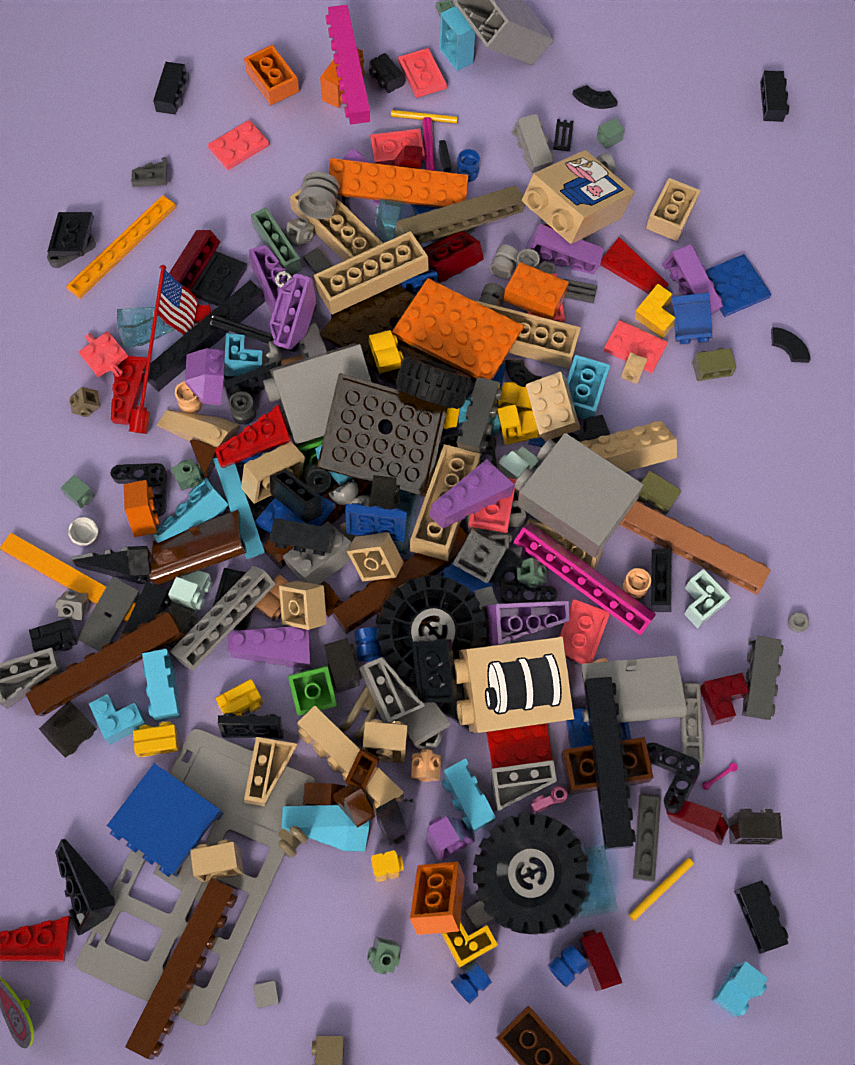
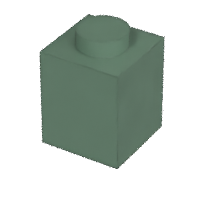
[596,118,625,149]
[61,475,95,509]

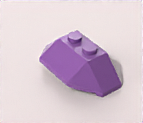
[270,273,317,350]
[185,348,225,405]

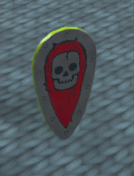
[0,977,34,1048]

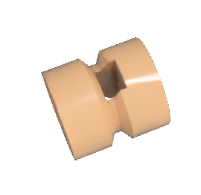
[175,381,203,414]
[622,568,651,601]

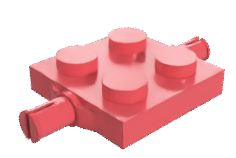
[78,331,128,378]

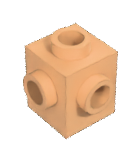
[411,749,441,782]

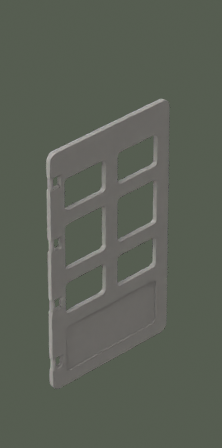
[76,729,316,1026]

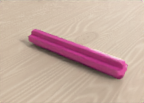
[422,117,435,171]

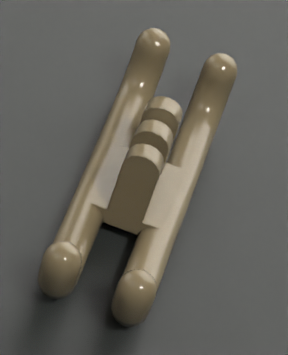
[340,671,398,740]
[278,826,308,858]

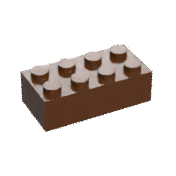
[561,737,654,795]
[495,1006,581,1065]

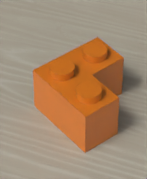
[123,480,160,537]

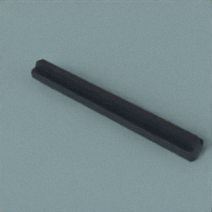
[210,315,298,352]

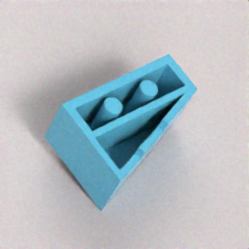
[142,649,181,722]
[441,758,496,833]

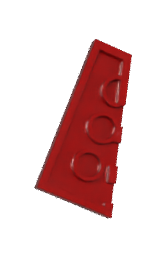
[600,237,669,294]
[111,356,147,425]
[215,405,292,468]
[0,916,71,962]

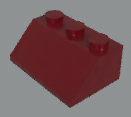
[423,230,484,283]

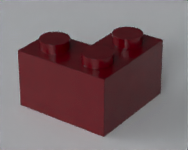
[700,673,749,726]

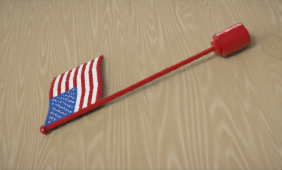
[128,265,197,434]

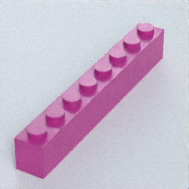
[325,5,370,125]
[514,522,656,636]

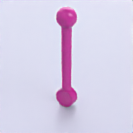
[702,763,738,790]

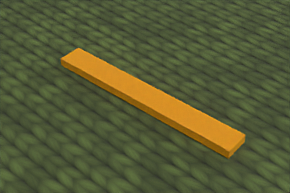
[66,195,177,299]
[0,533,136,622]

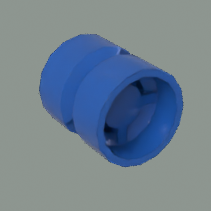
[457,149,480,182]
[355,627,382,662]
[547,944,589,987]
[451,961,492,1004]

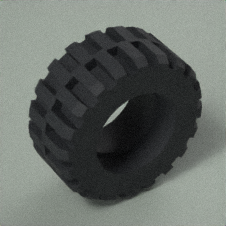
[395,355,472,409]

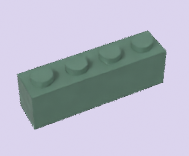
[251,207,302,275]

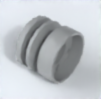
[298,171,340,219]

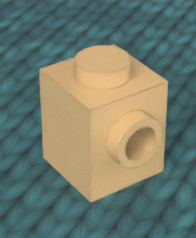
[621,352,647,384]

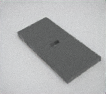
[77,576,140,651]

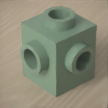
[171,459,203,491]
[517,558,547,588]
[367,937,400,974]

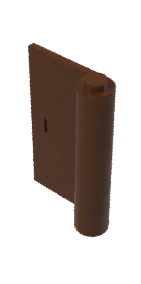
[149,510,247,585]

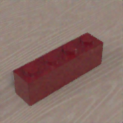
[169,230,220,291]

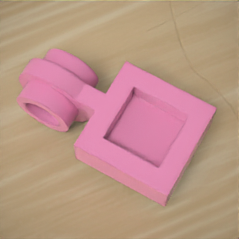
[530,786,568,814]

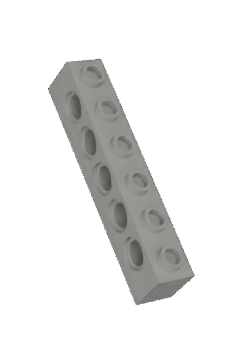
[170,565,276,671]

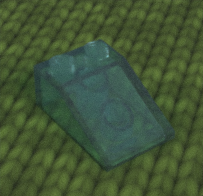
[374,200,401,243]
[117,307,175,348]

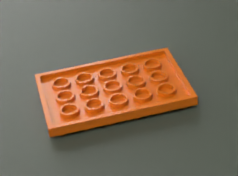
[392,278,524,380]

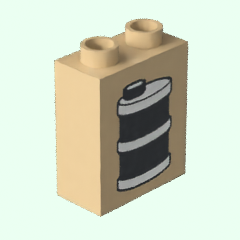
[454,637,574,733]

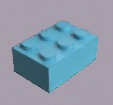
[439,6,475,71]
[567,355,610,419]

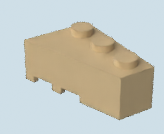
[244,737,297,807]

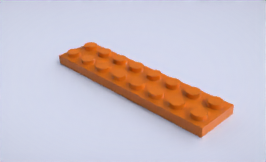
[329,158,468,208]

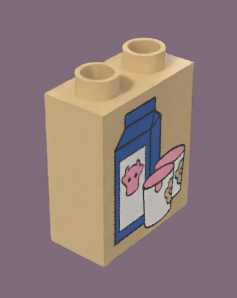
[522,150,635,244]

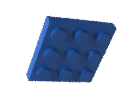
[706,254,771,317]
[255,495,336,533]
[345,503,407,542]

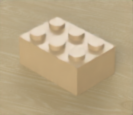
[646,178,701,242]
[526,372,580,441]
[241,442,305,504]
[363,719,407,763]

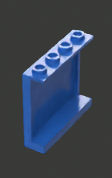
[106,763,224,877]

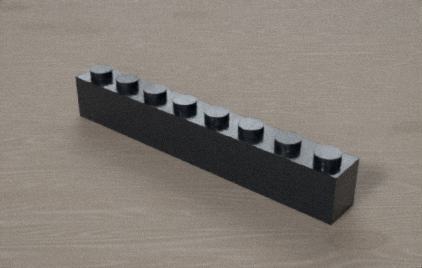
[142,280,265,392]
[584,677,636,850]

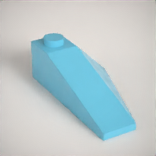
[153,477,229,543]
[282,805,369,852]

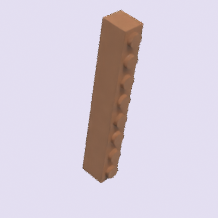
[619,501,771,595]

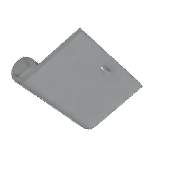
[581,655,687,726]

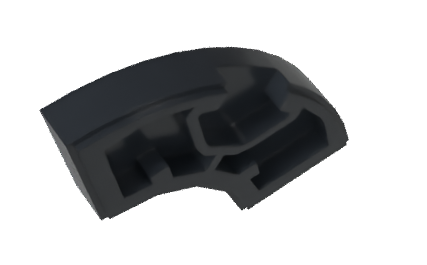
[572,85,618,109]
[771,327,811,363]
[505,360,542,387]
[481,547,526,584]

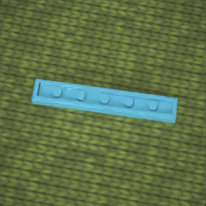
[213,458,265,559]

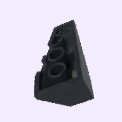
[72,546,152,584]
[376,798,415,845]
[55,839,115,936]

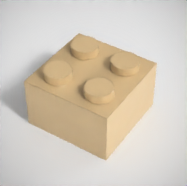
[347,532,404,581]
[279,581,327,630]
[190,839,244,882]

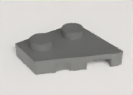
[131,157,168,187]

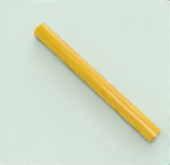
[391,110,458,124]
[628,858,694,921]

